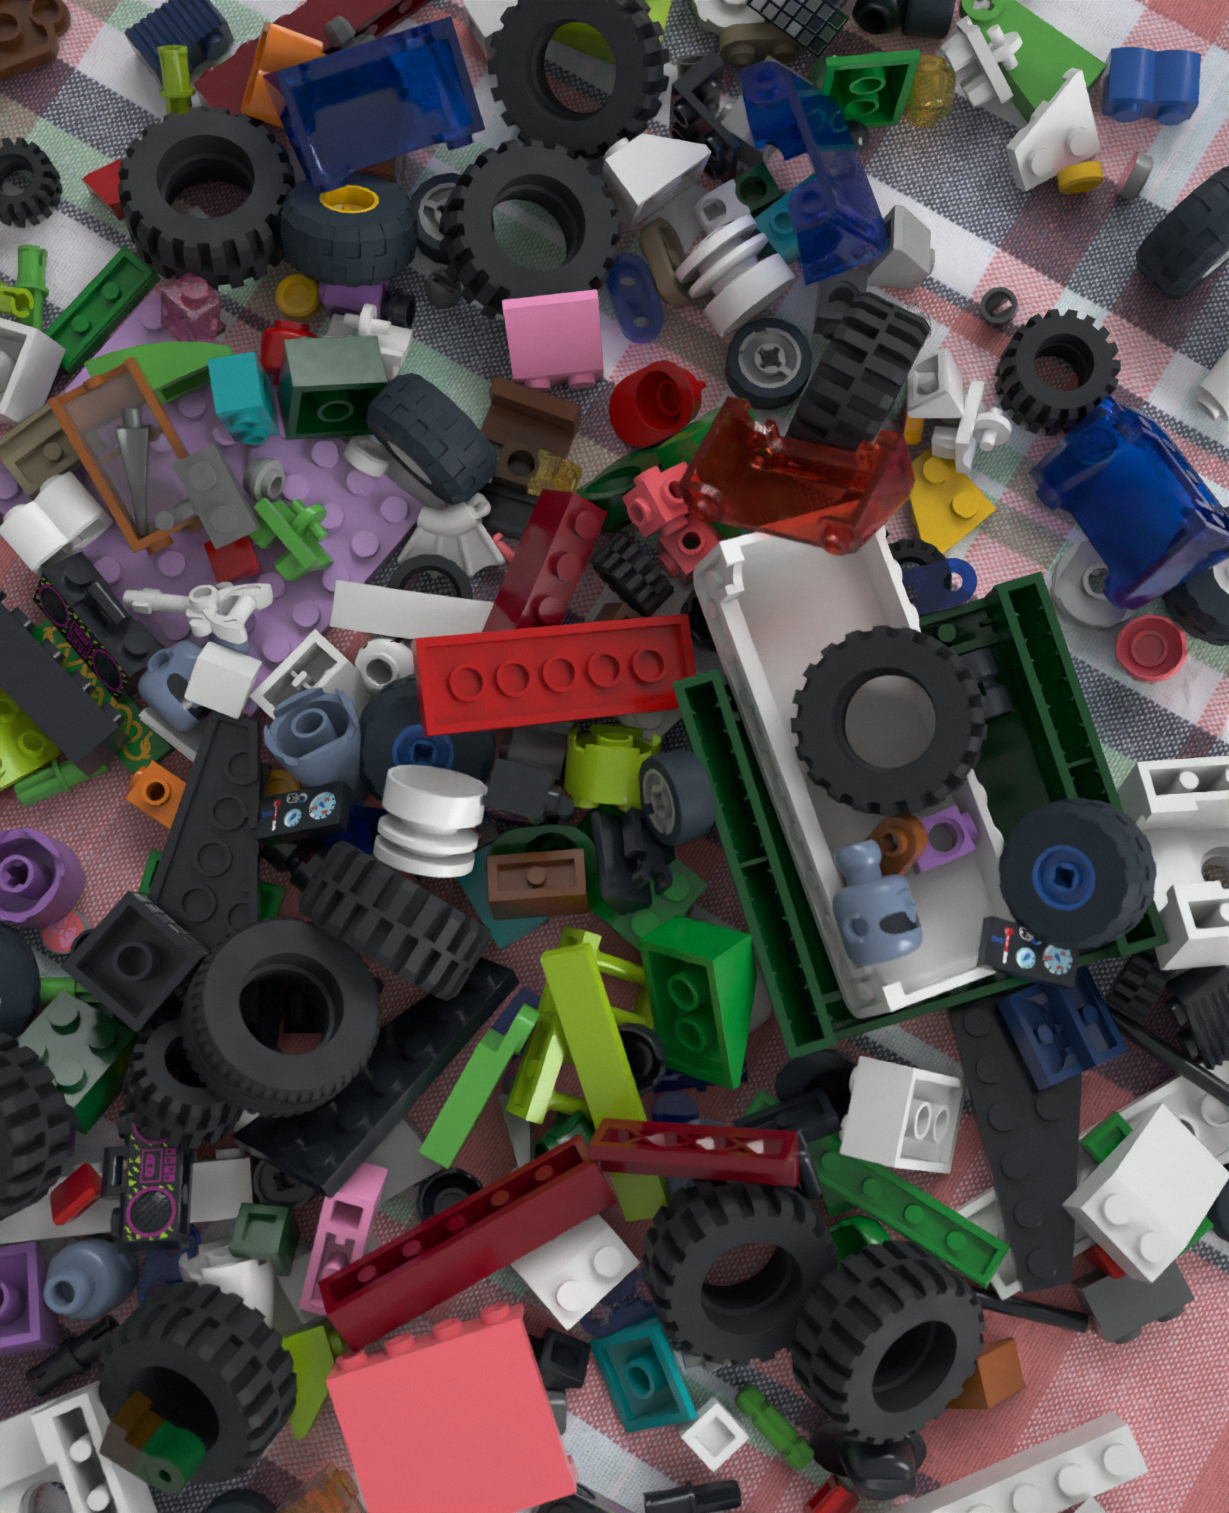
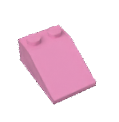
[502,289,604,393]

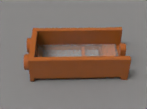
[46,356,204,556]

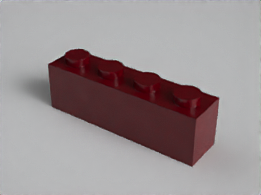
[482,489,608,632]

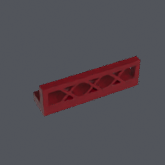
[588,1118,799,1187]

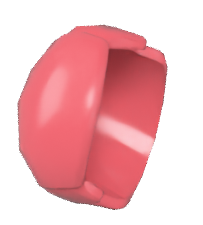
[1115,613,1188,684]

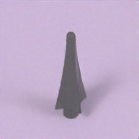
[114,407,151,537]

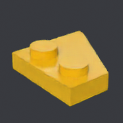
[900,446,997,554]

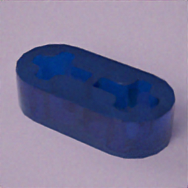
[580,1268,657,1337]

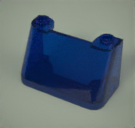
[262,16,486,193]
[737,61,887,286]
[1029,394,1229,610]

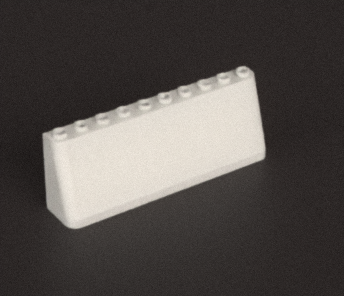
[693,501,1017,1019]

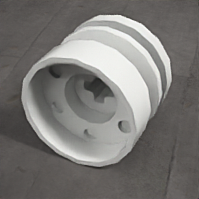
[674,214,797,337]
[373,765,488,878]

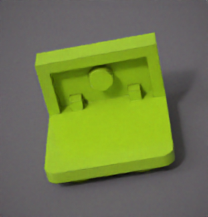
[0,687,60,791]

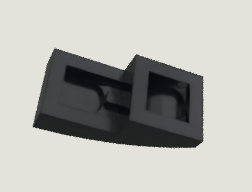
[527,1327,592,1389]

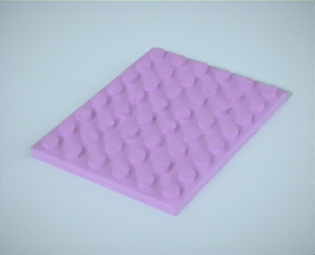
[0,289,423,720]

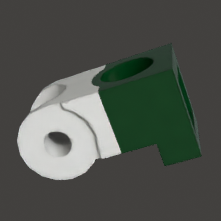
[693,161,782,236]

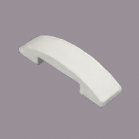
[330,580,494,639]

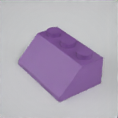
[0,1241,59,1357]

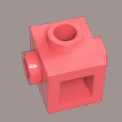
[622,461,708,538]
[656,512,724,587]

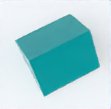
[589,1310,697,1433]

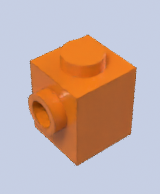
[125,760,187,830]

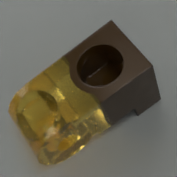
[491,437,583,496]

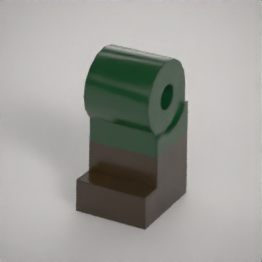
[98,1390,206,1494]

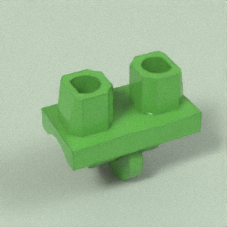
[248,498,334,581]

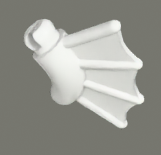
[397,493,505,579]

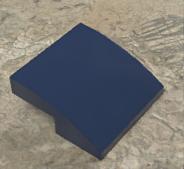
[996,965,1128,1091]

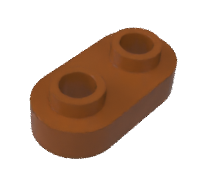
[863,813,927,876]

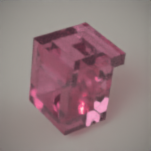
[161,272,226,343]

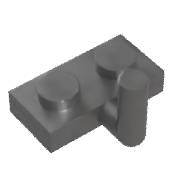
[155,442,261,549]

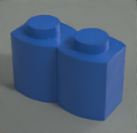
[1101,47,1201,125]

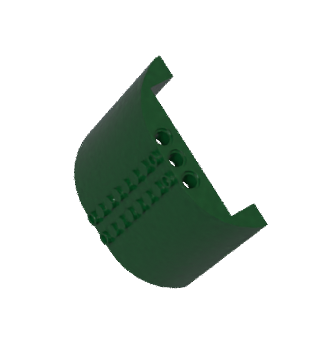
[672,571,1169,1060]

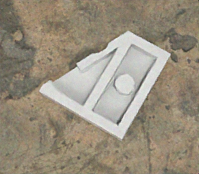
[1006,68,1101,192]

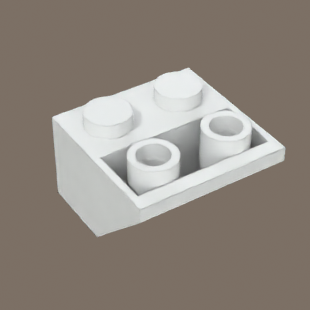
[249,629,376,720]

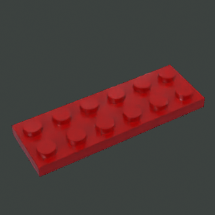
[411,614,696,738]

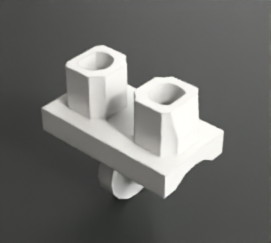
[940,15,1022,107]
[323,303,413,380]
[931,380,1012,474]

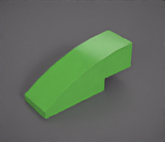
[84,341,235,405]

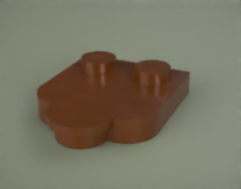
[0,0,71,81]

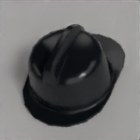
[774,1048,858,1125]
[809,1420,926,1501]

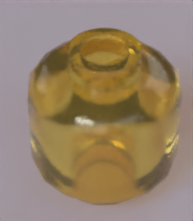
[902,55,956,128]

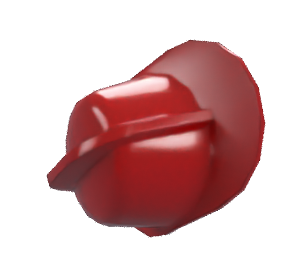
[609,360,707,447]

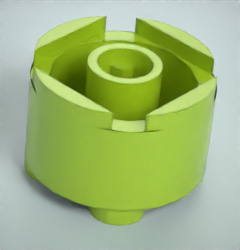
[564,724,662,812]

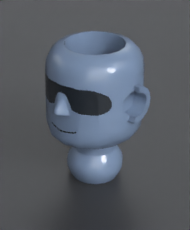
[138,632,251,732]
[832,839,923,966]
[43,1233,139,1321]

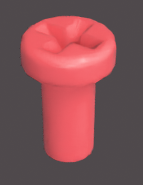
[492,532,516,565]

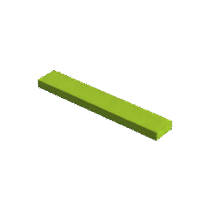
[540,942,672,1222]

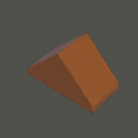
[944,1337,1026,1409]

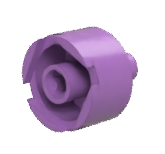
[0,828,86,929]

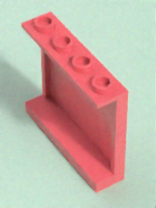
[325,1302,578,1513]

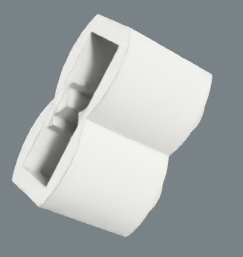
[0,471,114,578]

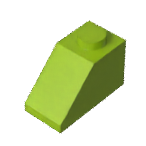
[280,1318,348,1441]

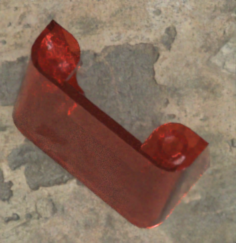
[677,396,915,556]

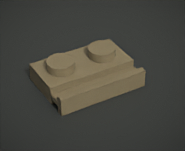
[0,391,108,501]

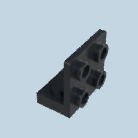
[669,50,740,184]

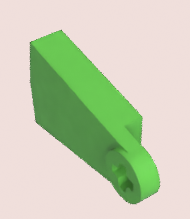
[958,0,1107,123]
[418,1003,542,1169]

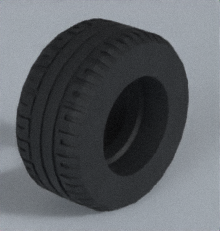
[180,917,382,1118]

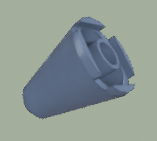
[263,687,369,812]

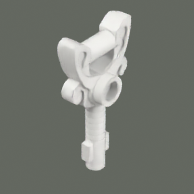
[123,582,273,644]

